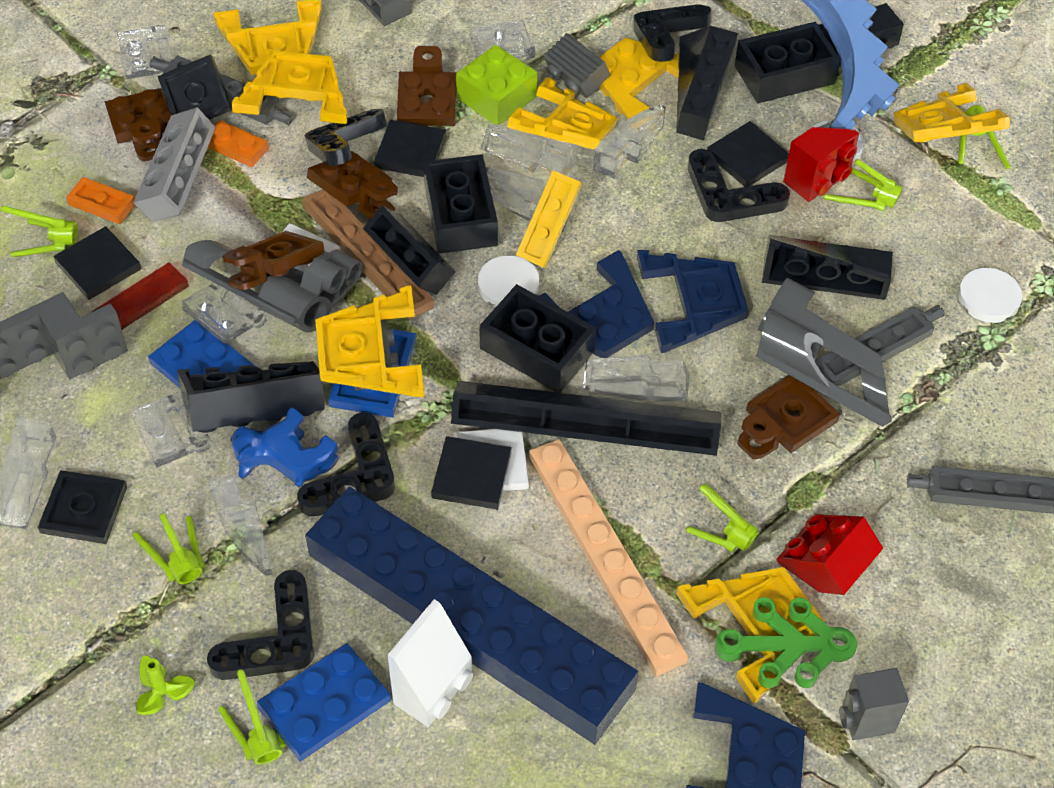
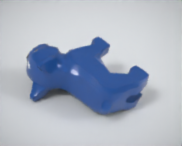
[231,407,338,487]

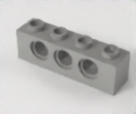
[134,107,216,222]

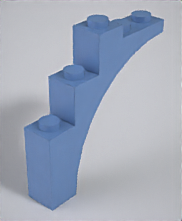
[802,0,899,129]

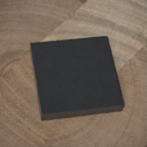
[157,55,232,120]
[374,119,446,177]
[707,121,789,187]
[53,226,141,300]
[431,436,512,510]
[37,470,127,544]

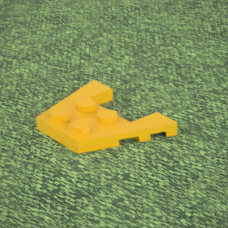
[213,0,322,75]
[598,37,679,130]
[232,50,347,124]
[507,77,617,150]
[894,83,1010,142]
[315,285,425,397]
[676,567,825,704]

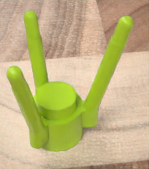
[958,105,1010,169]
[824,159,903,211]
[0,206,78,257]
[686,484,759,553]
[132,513,205,584]
[218,669,286,765]

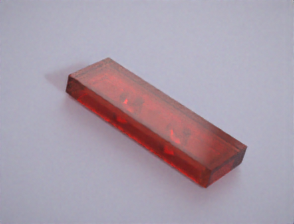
[92,262,189,330]

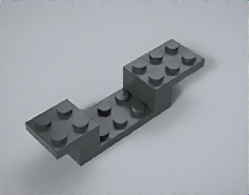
[0,292,128,380]

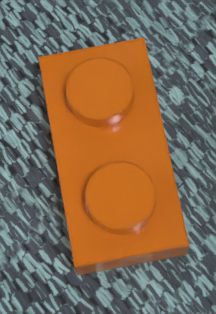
[207,120,269,167]
[66,177,135,224]

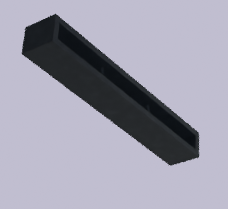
[451,381,721,456]

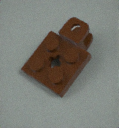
[397,46,456,126]
[104,88,171,162]
[307,151,398,219]
[222,230,325,290]
[737,375,841,460]

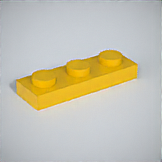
[516,170,582,268]

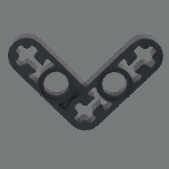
[633,4,711,62]
[304,109,387,166]
[688,149,790,222]
[297,412,395,517]
[207,570,314,680]

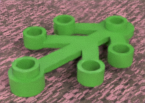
[715,597,857,688]

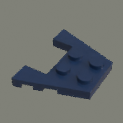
[539,250,654,360]
[637,250,748,353]
[686,682,805,788]

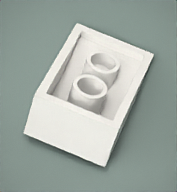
[388,599,473,728]

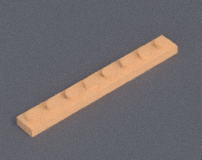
[529,439,688,677]

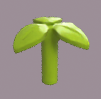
[136,655,196,715]

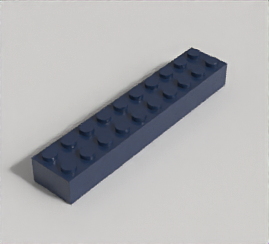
[305,486,639,745]

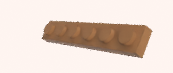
[302,189,434,321]

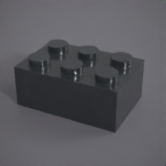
[734,21,840,104]
[423,154,498,254]
[479,284,596,393]

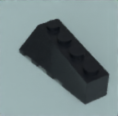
[676,26,738,141]
[762,235,893,300]
[177,361,324,433]

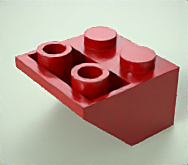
[783,127,860,202]
[776,514,884,595]

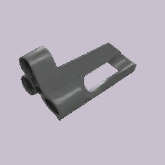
[182,240,363,333]
[756,277,892,427]

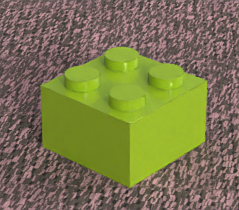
[456,44,537,127]

